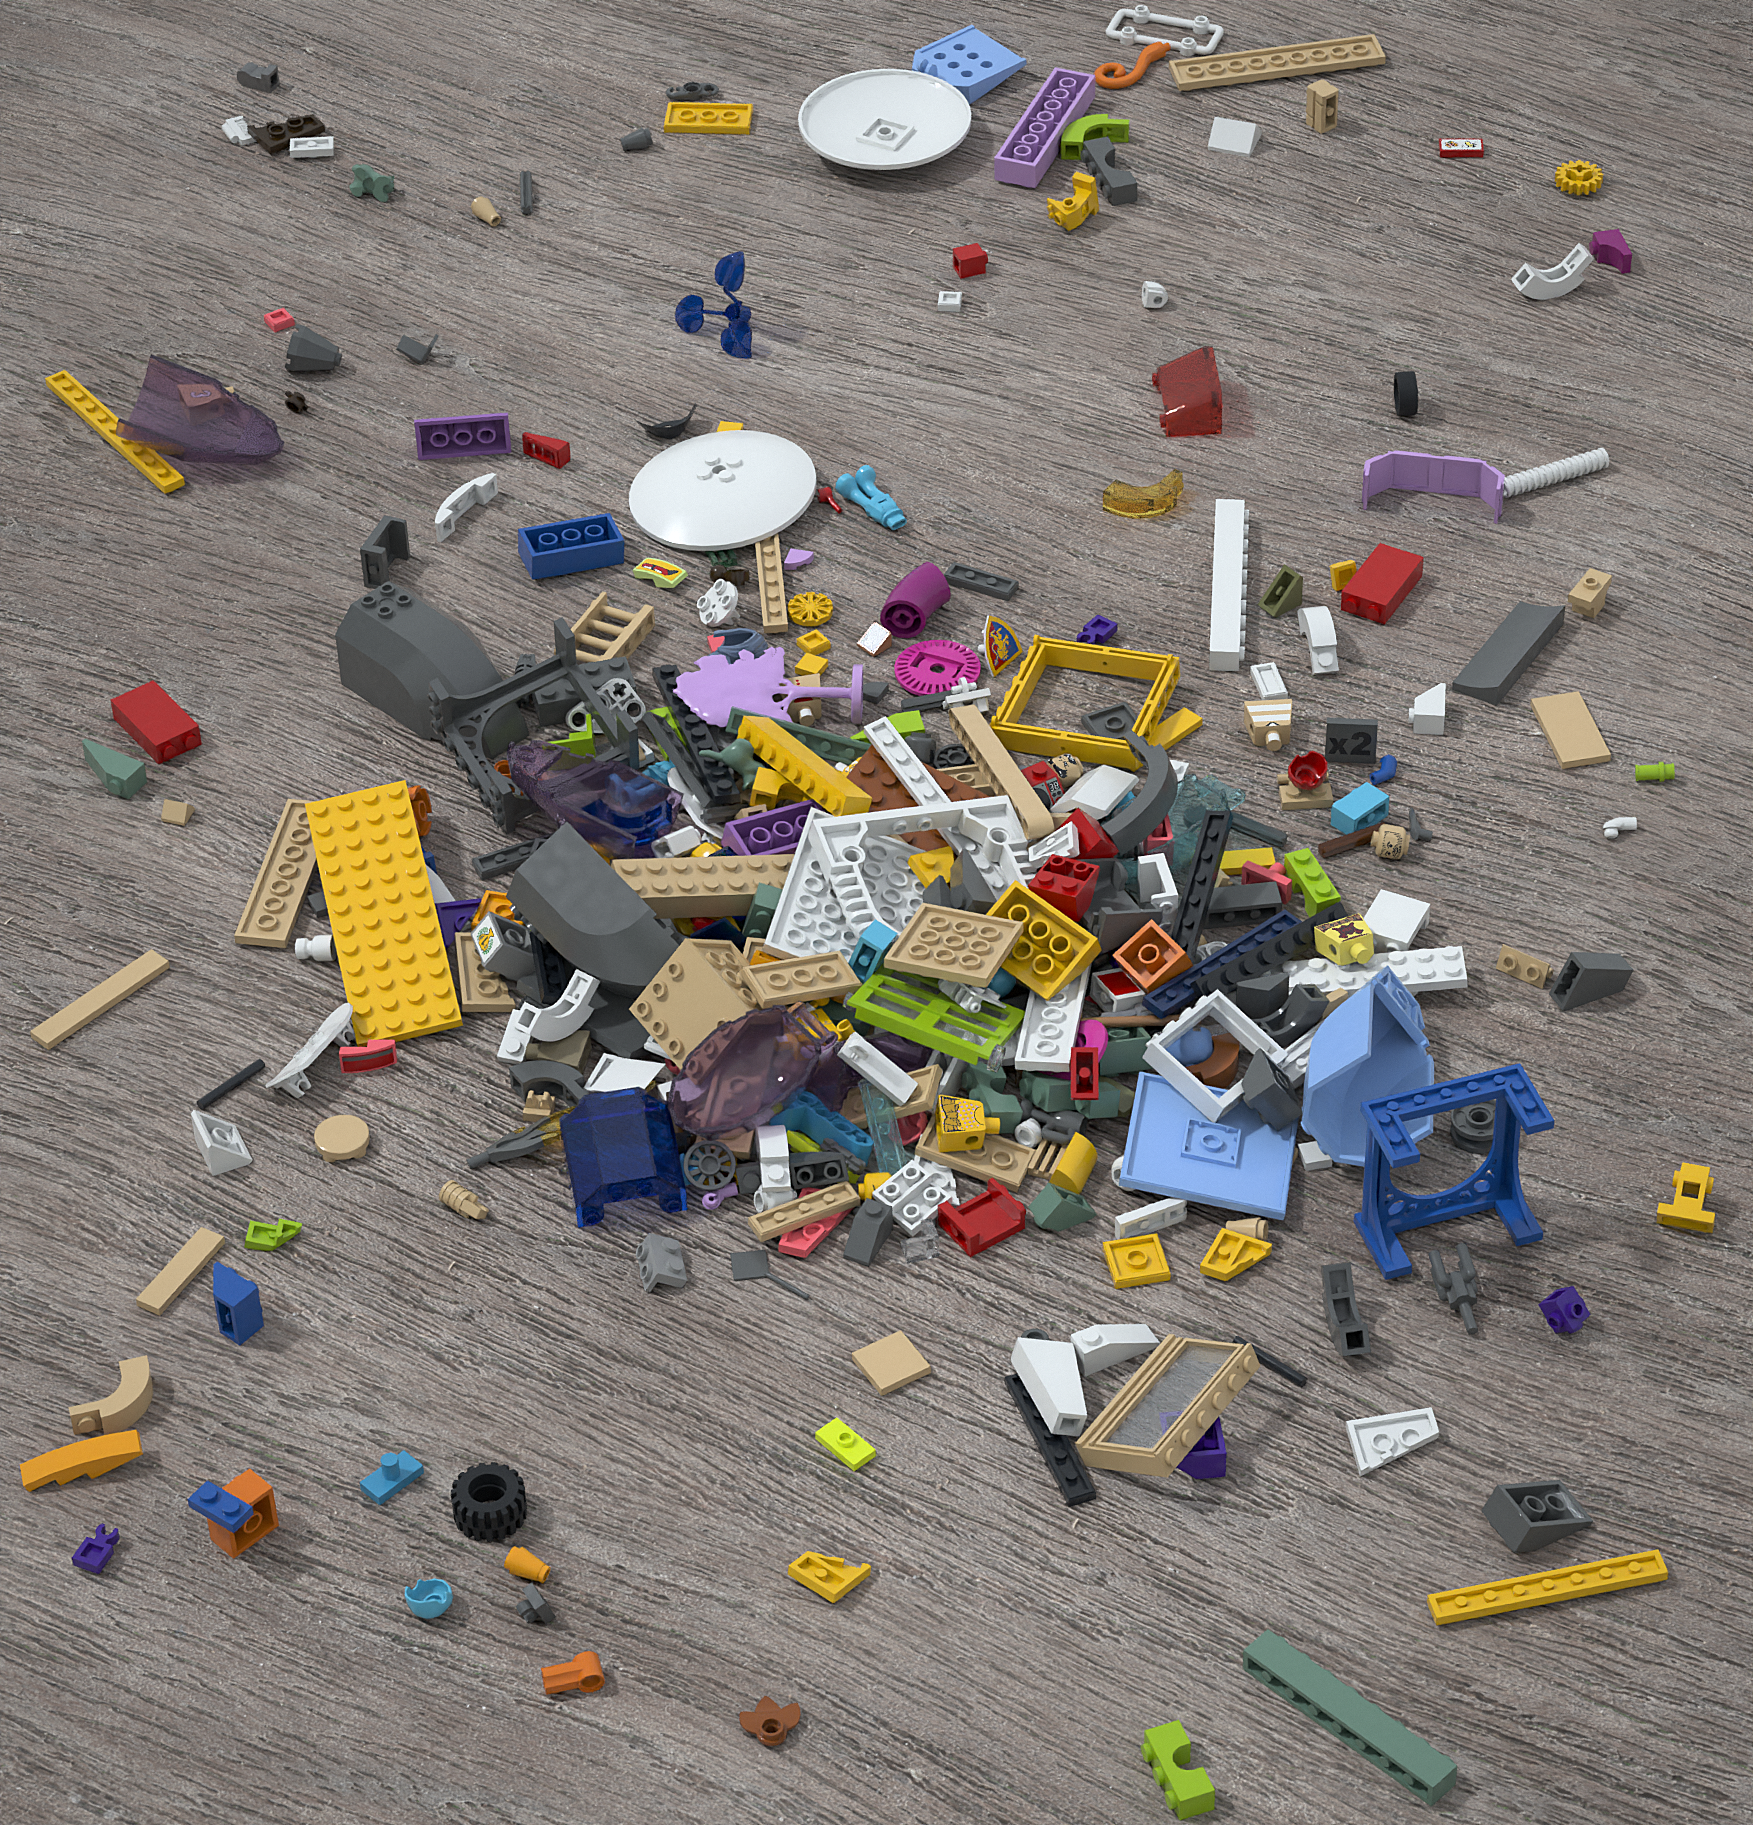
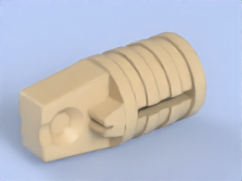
[439,1180,489,1219]

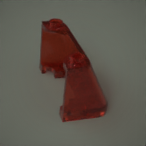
[1152,346,1222,437]

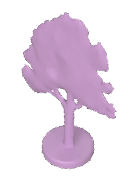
[673,647,863,728]

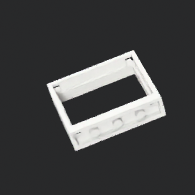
[1142,989,1289,1123]

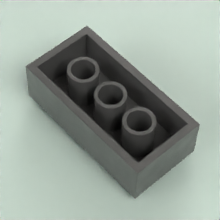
[531,656,638,727]

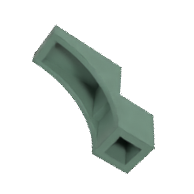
[1019,1070,1121,1118]

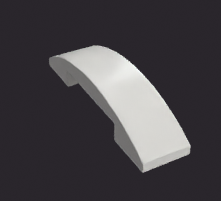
[435,473,498,543]

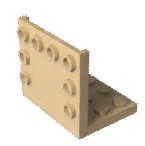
[629,938,795,1085]

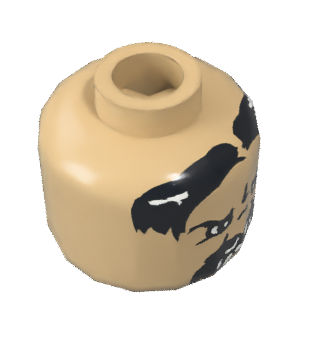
[1046,753,1083,789]

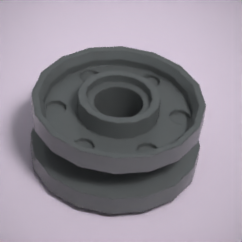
[1450,1099,1496,1154]

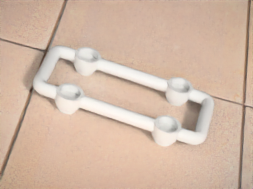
[1106,5,1224,56]

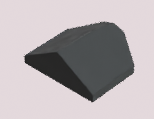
[1236,972,1289,1019]

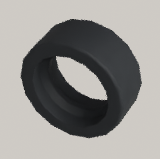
[1394,371,1418,416]

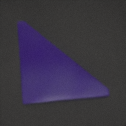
[435,898,482,950]

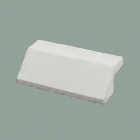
[1050,765,1140,820]

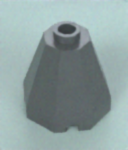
[285,324,342,372]

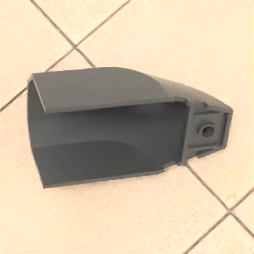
[335,581,529,760]
[506,822,683,1000]

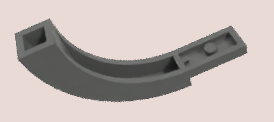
[1102,730,1178,856]

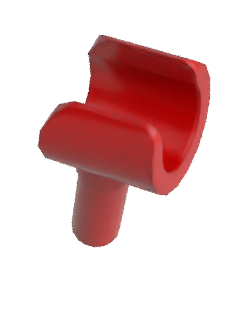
[817,487,842,514]

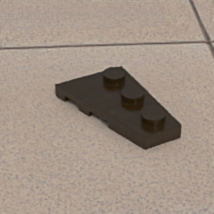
[247,114,325,154]

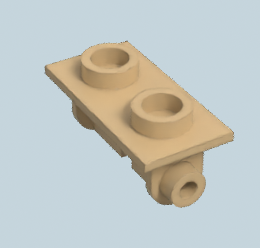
[1496,944,1554,989]

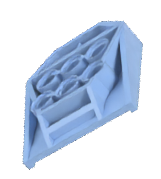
[912,25,1026,104]

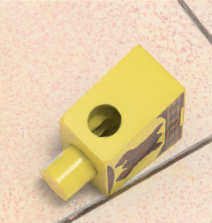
[1314,913,1374,966]

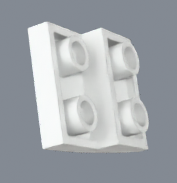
[872,1160,953,1236]

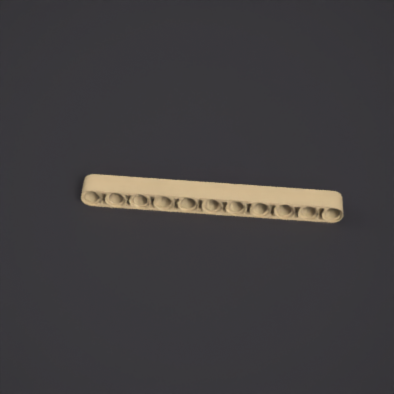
[949,704,1054,840]

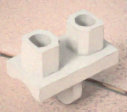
[942,677,991,715]

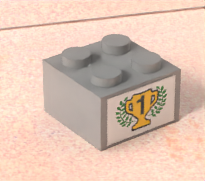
[470,911,535,981]

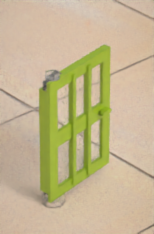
[843,963,1025,1073]

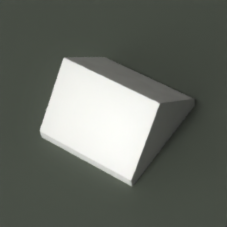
[1208,117,1262,157]
[191,1110,253,1176]

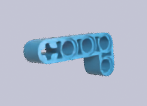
[769,1091,874,1167]

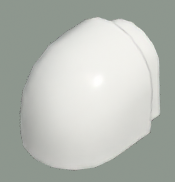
[1142,281,1168,308]

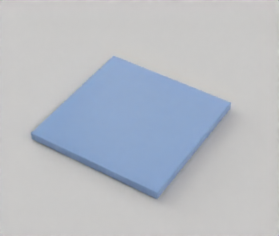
[1119,1072,1299,1220]

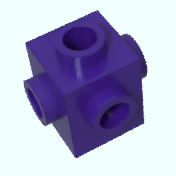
[1538,1286,1591,1334]

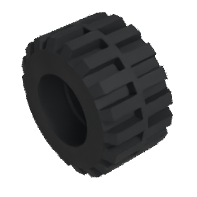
[451,1462,527,1542]

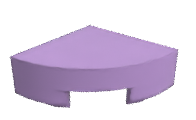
[784,549,814,570]

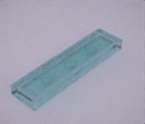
[858,1078,907,1176]

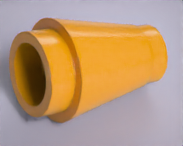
[504,1546,551,1583]

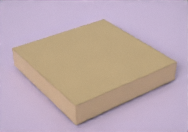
[852,1330,931,1396]

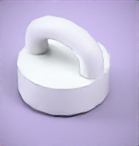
[1015,1118,1042,1148]

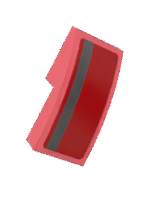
[339,1040,398,1073]

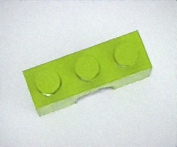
[1284,848,1341,917]
[1141,1720,1215,1820]

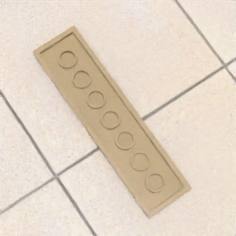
[234,799,318,948]

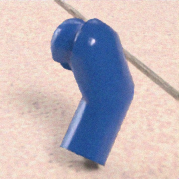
[1369,754,1397,785]

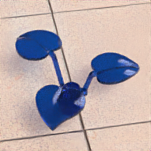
[675,251,752,359]

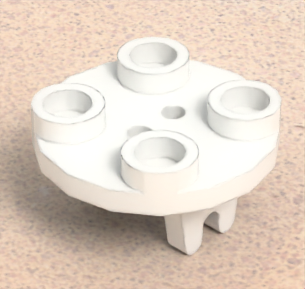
[697,579,740,627]

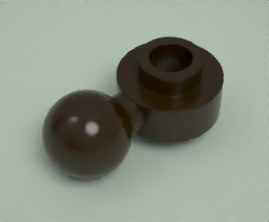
[709,565,750,586]

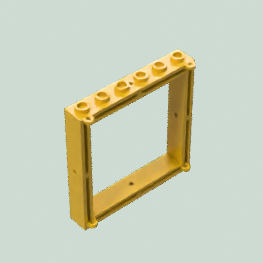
[989,634,1180,770]

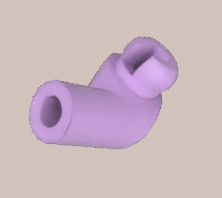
[702,1182,738,1210]

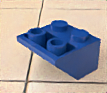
[213,1261,264,1346]

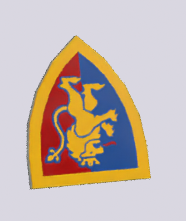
[978,615,1023,677]

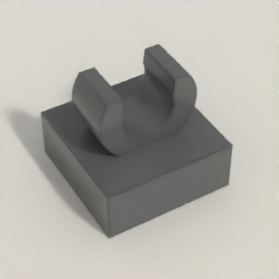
[516,1583,556,1624]

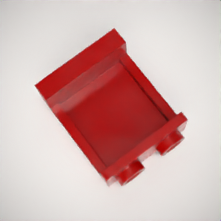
[938,1178,1026,1257]

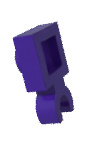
[1076,615,1118,645]
[72,1523,120,1574]

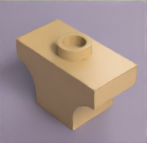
[1568,568,1612,618]

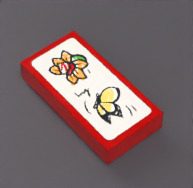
[1439,139,1484,158]

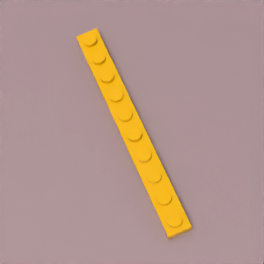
[45,370,185,494]

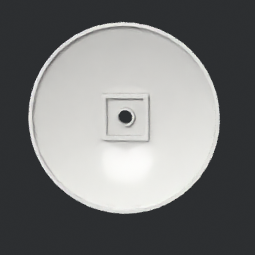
[798,69,971,170]
[629,430,817,551]

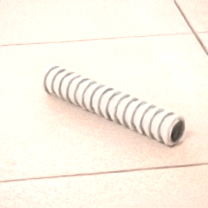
[1503,448,1609,498]

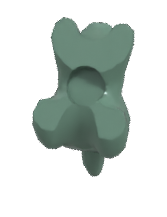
[349,164,395,202]
[699,738,765,791]

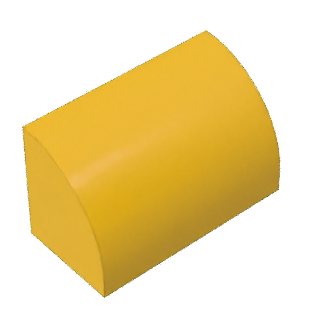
[1048,1132,1098,1195]

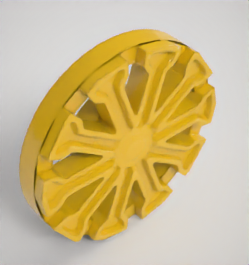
[787,592,833,626]

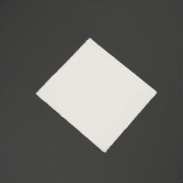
[589,1057,665,1096]

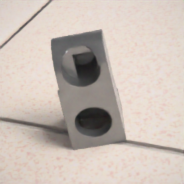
[236,62,280,93]

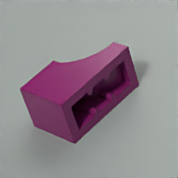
[1589,229,1632,274]

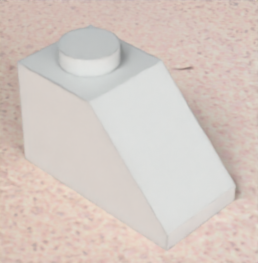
[1408,683,1446,735]

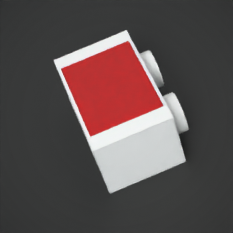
[1090,968,1146,1012]

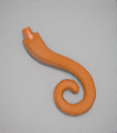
[1094,41,1171,89]

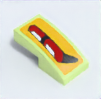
[632,558,688,588]

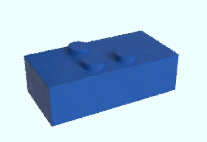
[518,513,624,580]

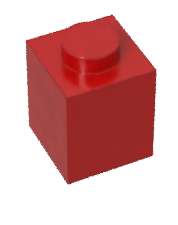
[953,243,988,279]

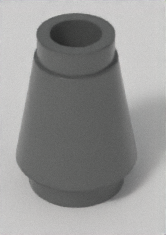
[620,127,653,151]

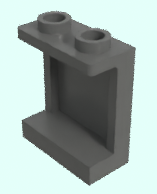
[360,515,410,589]

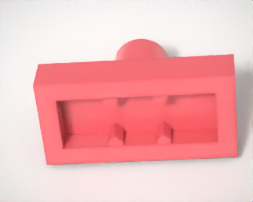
[1241,860,1292,905]

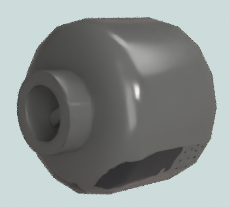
[904,732,936,764]

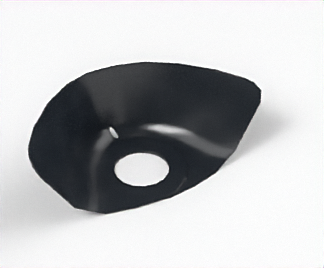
[633,403,697,439]

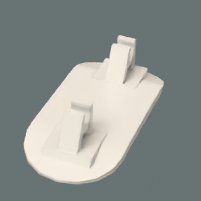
[667,767,726,847]
[265,1003,355,1098]

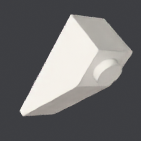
[1071,1324,1160,1377]

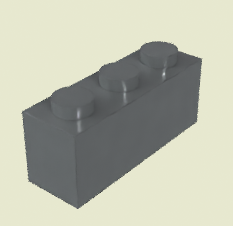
[1203,881,1282,930]

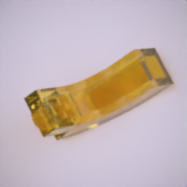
[1103,469,1184,519]

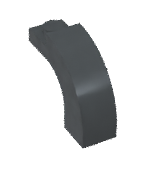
[1251,984,1330,1048]
[1320,1262,1371,1356]

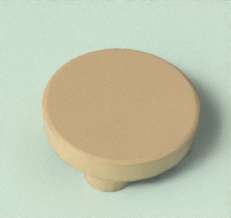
[314,1115,370,1162]

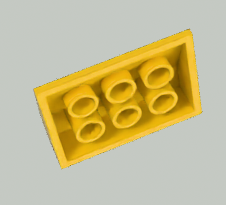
[986,880,1102,1001]

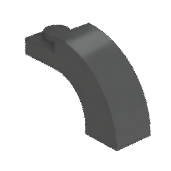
[509,1060,592,1120]

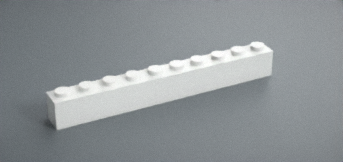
[1209,499,1249,671]

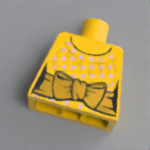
[934,1095,1000,1152]

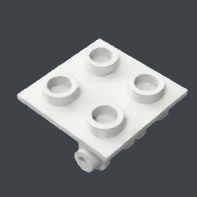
[938,979,1006,1013]

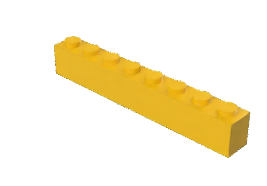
[737,716,872,817]

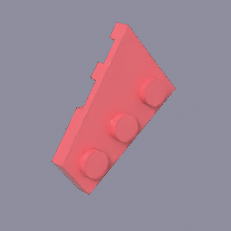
[779,1187,855,1258]

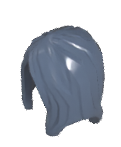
[707,628,769,664]

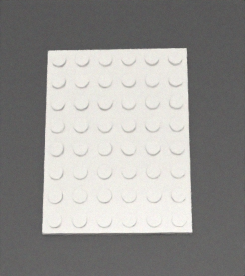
[762,807,927,1001]

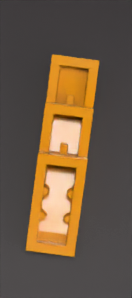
[20,1430,143,1492]

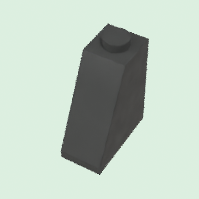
[1549,952,1634,1011]

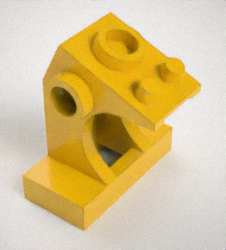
[1046,172,1099,231]
[1657,1162,1715,1234]

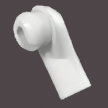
[1603,817,1637,839]

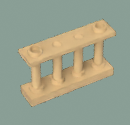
[554,591,655,663]

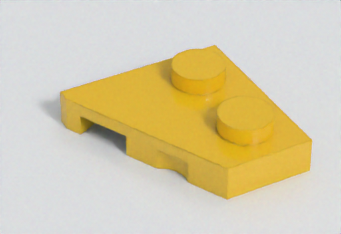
[1200,1228,1272,1281]

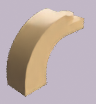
[68,1355,153,1435]

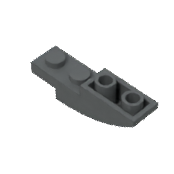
[735,1152,849,1194]

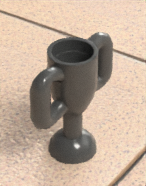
[1020,1098,1089,1145]

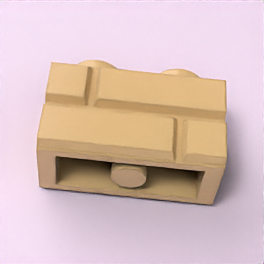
[1306,79,1339,133]

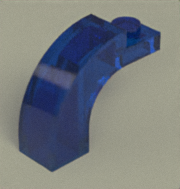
[579,798,672,847]

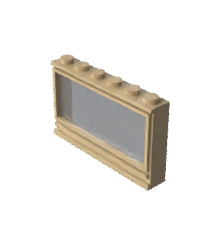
[1075,1334,1260,1478]

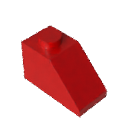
[1071,1047,1099,1100]

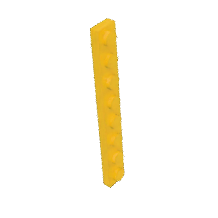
[1427,1549,1668,1626]

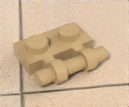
[1277,771,1333,810]

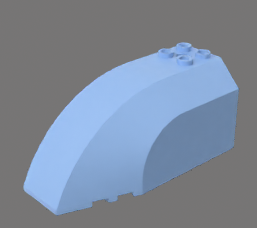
[1301,965,1434,1167]

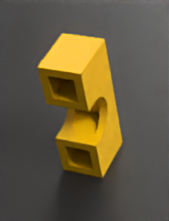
[749,767,812,811]

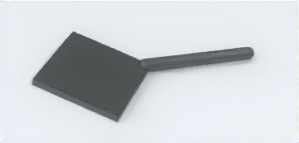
[730,1250,810,1299]

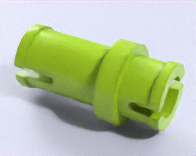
[1635,762,1675,782]

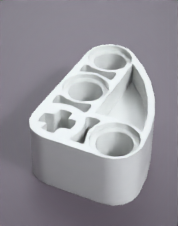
[566,678,646,733]

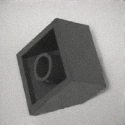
[1241,1048,1302,1130]

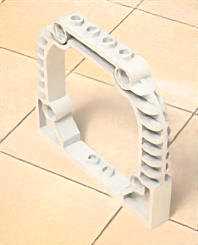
[808,795,1037,948]

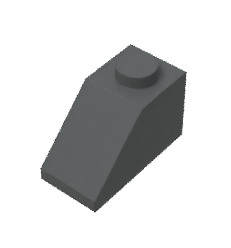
[843,1198,893,1267]

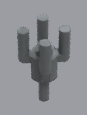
[1428,1243,1478,1335]

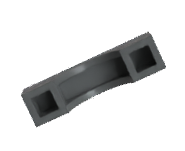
[1081,137,1138,206]

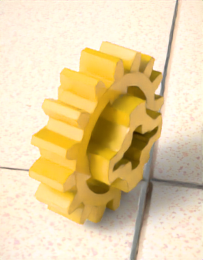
[1555,160,1603,196]

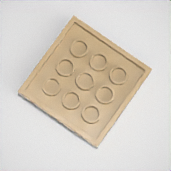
[884,903,1023,988]

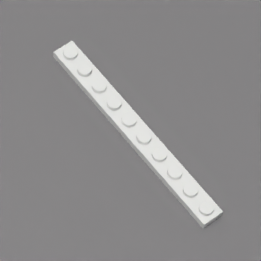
[864,716,1009,901]

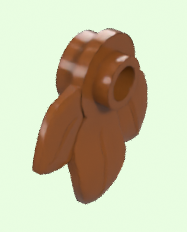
[739,1696,801,1746]

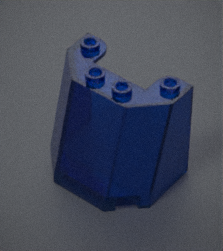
[559,1087,688,1228]

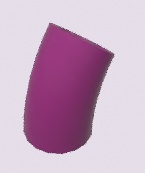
[880,561,951,638]

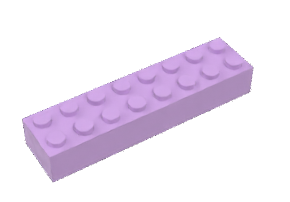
[994,67,1095,188]

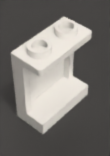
[1137,853,1178,935]
[1363,889,1430,954]

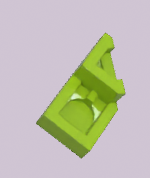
[244,1218,302,1251]

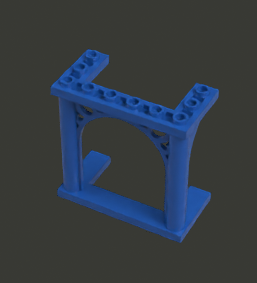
[1353,1063,1554,1280]

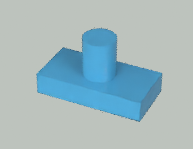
[359,1450,424,1505]

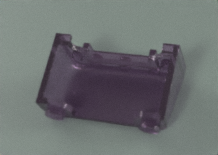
[808,1031,933,1112]

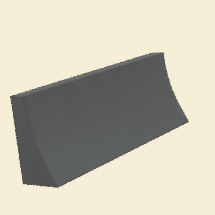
[1452,601,1565,706]
[516,956,653,1060]

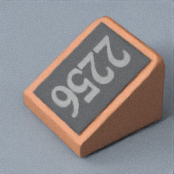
[857,622,892,657]

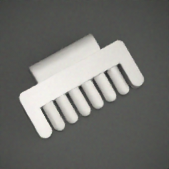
[222,116,257,145]

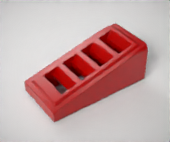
[522,432,571,469]

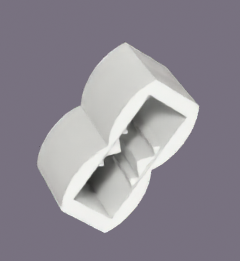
[651,826,702,858]

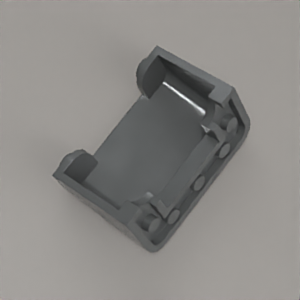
[1074,858,1163,955]

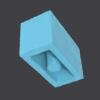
[1331,782,1390,834]
[848,919,898,984]

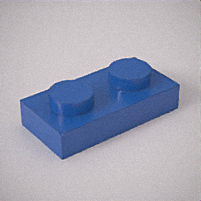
[187,1480,254,1533]

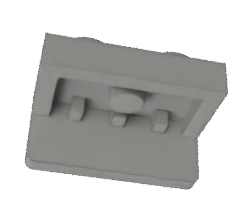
[636,1233,687,1292]

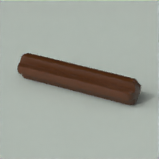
[1318,822,1385,858]

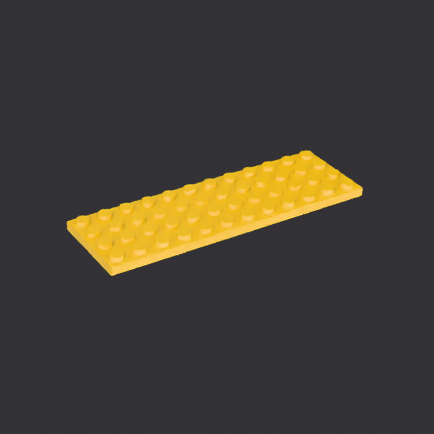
[305,780,463,1047]

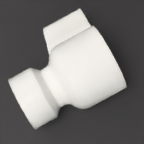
[295,935,337,961]

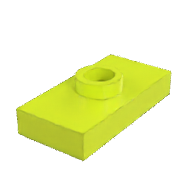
[815,1418,876,1471]

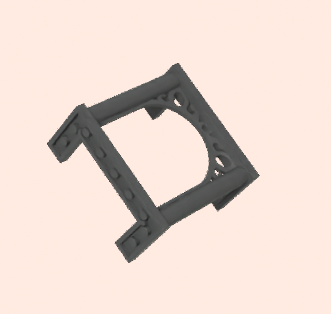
[427,617,640,835]

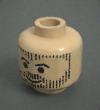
[1371,824,1410,860]

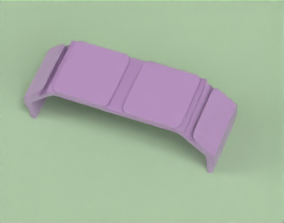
[1362,450,1505,524]

